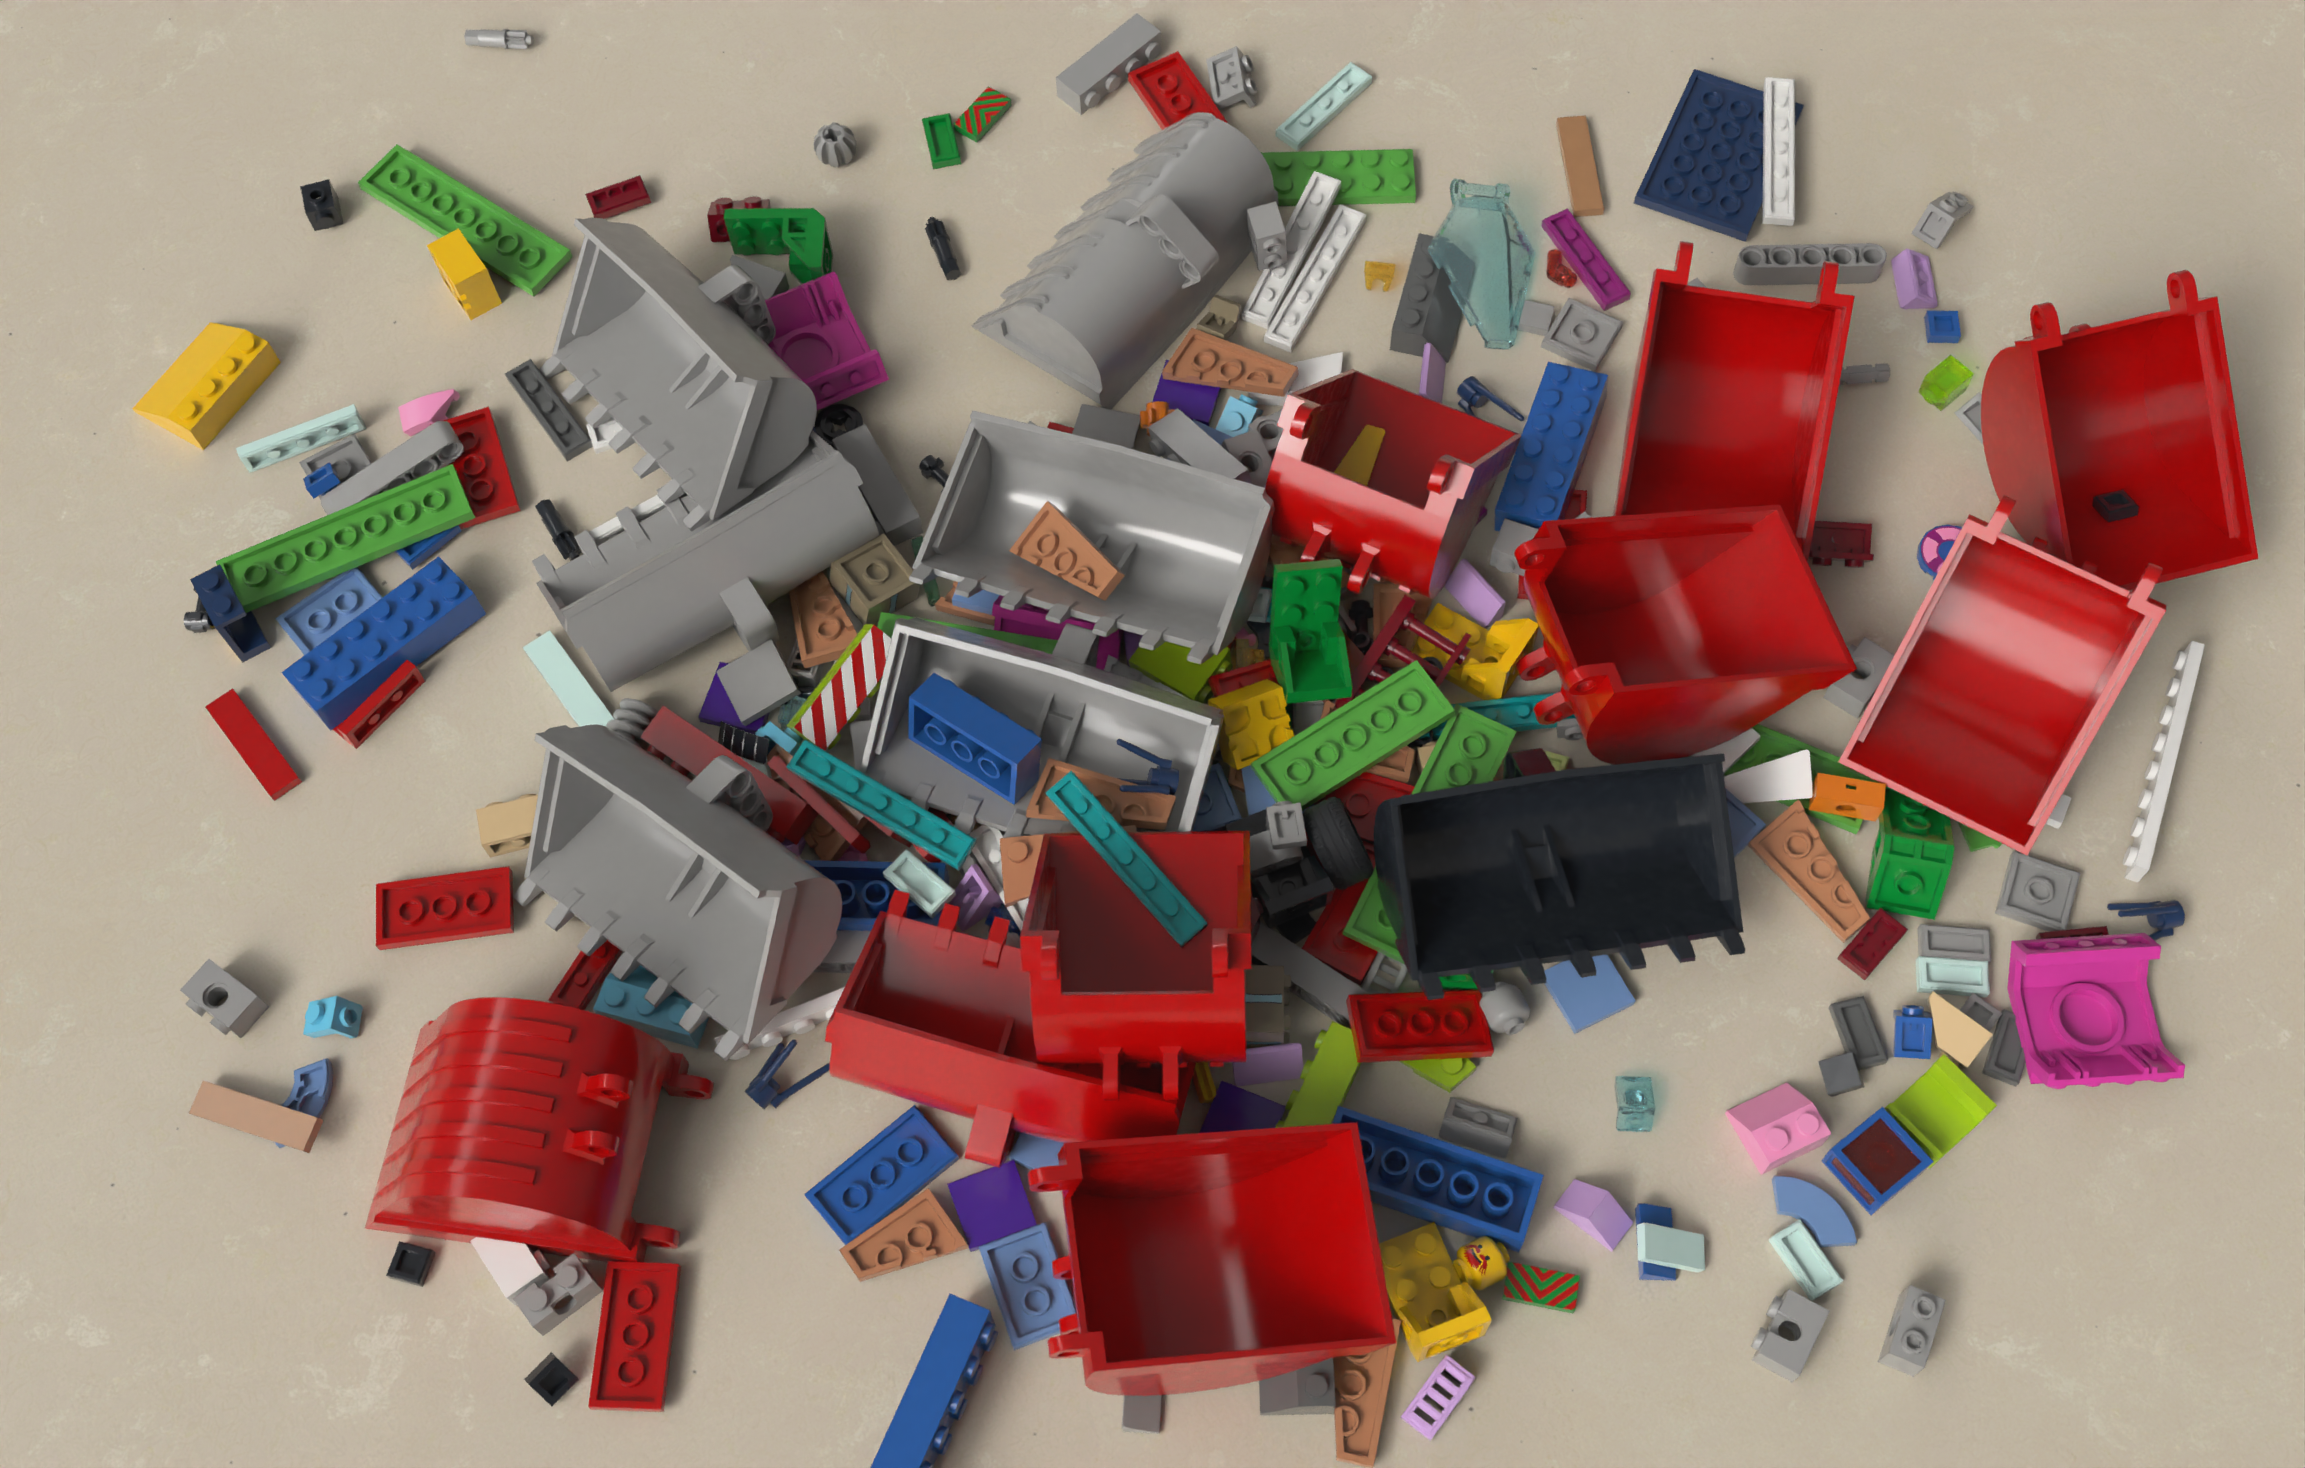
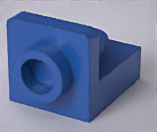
[1893,1005,1932,1059]

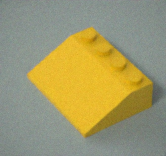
[132,322,281,450]

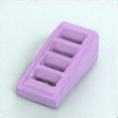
[1401,1355,1475,1441]

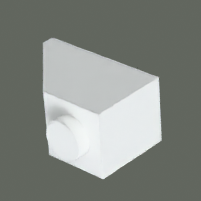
[470,1237,551,1306]

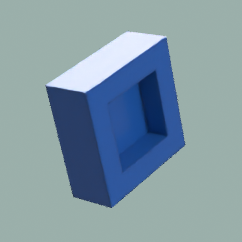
[1924,311,1961,343]
[303,462,340,499]

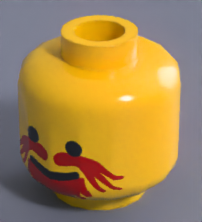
[1453,1236,1510,1290]

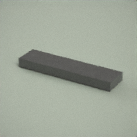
[505,359,593,462]

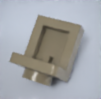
[1196,295,1241,340]

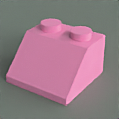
[1725,1083,1831,1175]

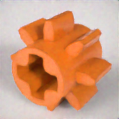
[1140,401,1175,437]

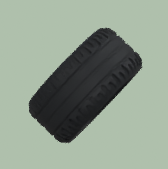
[1303,797,1374,890]

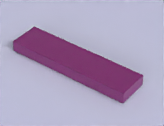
[1541,208,1631,311]

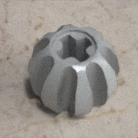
[814,123,857,167]

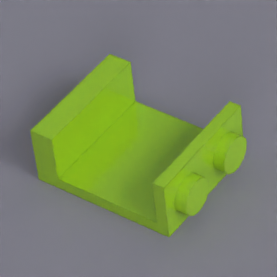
[1884,1054,1997,1169]

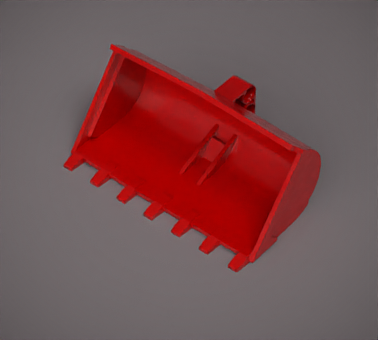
[825,889,1196,1168]

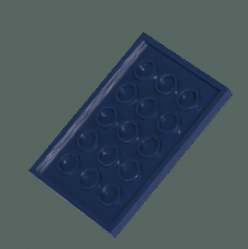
[1634,69,1804,242]

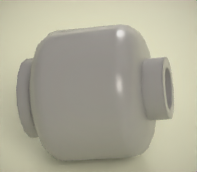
[1479,982,1530,1035]

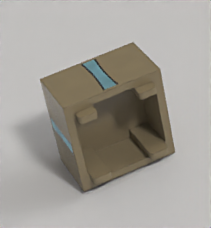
[829,533,920,626]
[1246,965,1291,1049]

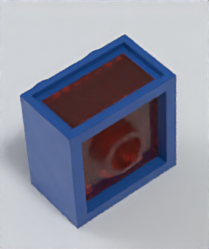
[1821,1107,1934,1216]

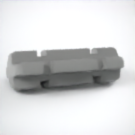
[1839,363,1890,385]

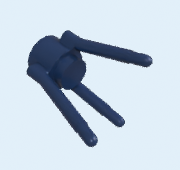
[1457,376,1524,421]
[1117,739,1179,795]
[2107,900,2185,941]
[744,1039,830,1110]

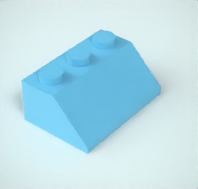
[593,965,709,1049]

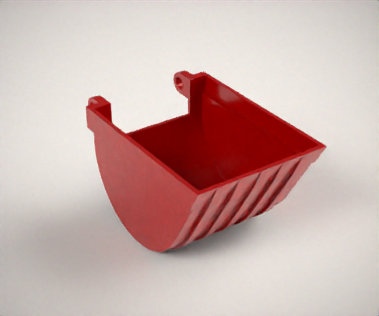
[1613,241,1855,561]
[1981,270,2259,591]
[1265,369,1521,599]
[1838,495,2166,856]
[1514,504,1857,765]
[1020,831,1251,1101]
[364,997,714,1262]
[1028,1122,1397,1396]

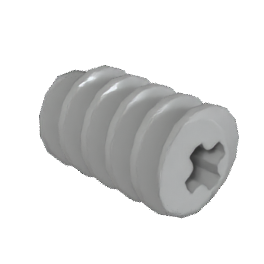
[606,698,658,748]

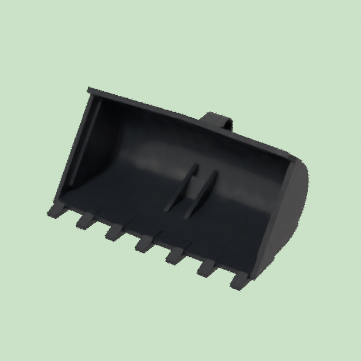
[1374,748,1746,1000]

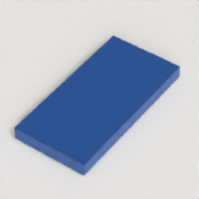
[804,1105,959,1245]

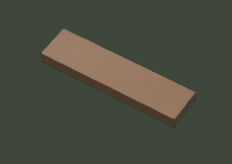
[1556,115,1604,217]
[189,1081,324,1153]

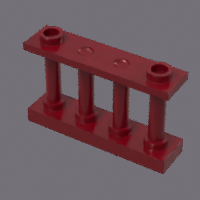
[1335,594,1471,709]

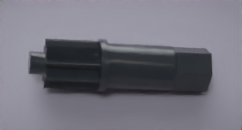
[925,217,961,280]
[535,499,582,561]

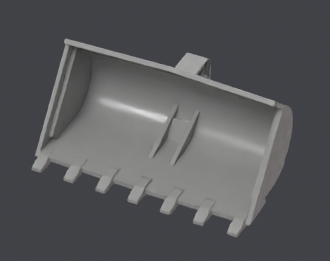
[972,112,1279,410]
[539,217,817,532]
[909,411,1275,664]
[532,430,879,692]
[860,617,1225,852]
[513,724,842,1061]

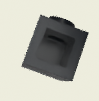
[300,179,344,231]

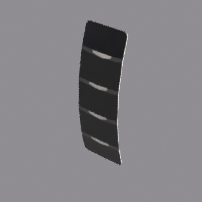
[718,721,769,764]

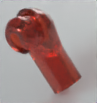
[1546,249,1577,288]

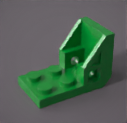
[724,208,833,285]
[1269,559,1352,704]
[1865,782,1954,920]

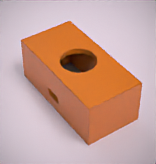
[1808,773,1886,822]

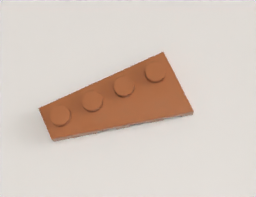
[1162,328,1299,397]
[1009,501,1125,601]
[789,571,857,668]
[1026,758,1176,830]
[1333,1318,1401,1468]

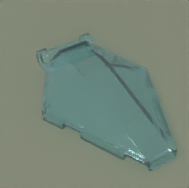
[1427,178,1536,350]

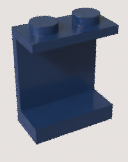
[190,564,271,663]

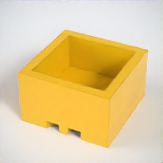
[427,228,502,320]
[1208,679,1294,770]

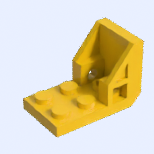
[1412,603,1539,700]
[1379,1222,1492,1362]

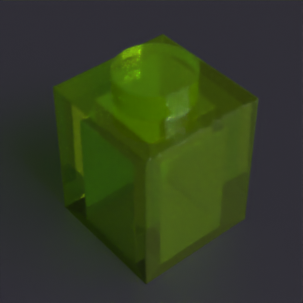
[1918,355,1974,411]

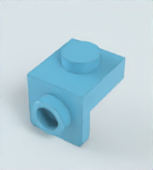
[1216,394,1263,437]
[755,721,803,756]
[303,996,363,1038]

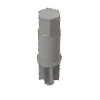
[464,29,534,49]

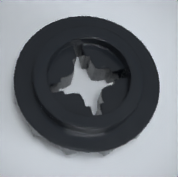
[815,404,863,448]

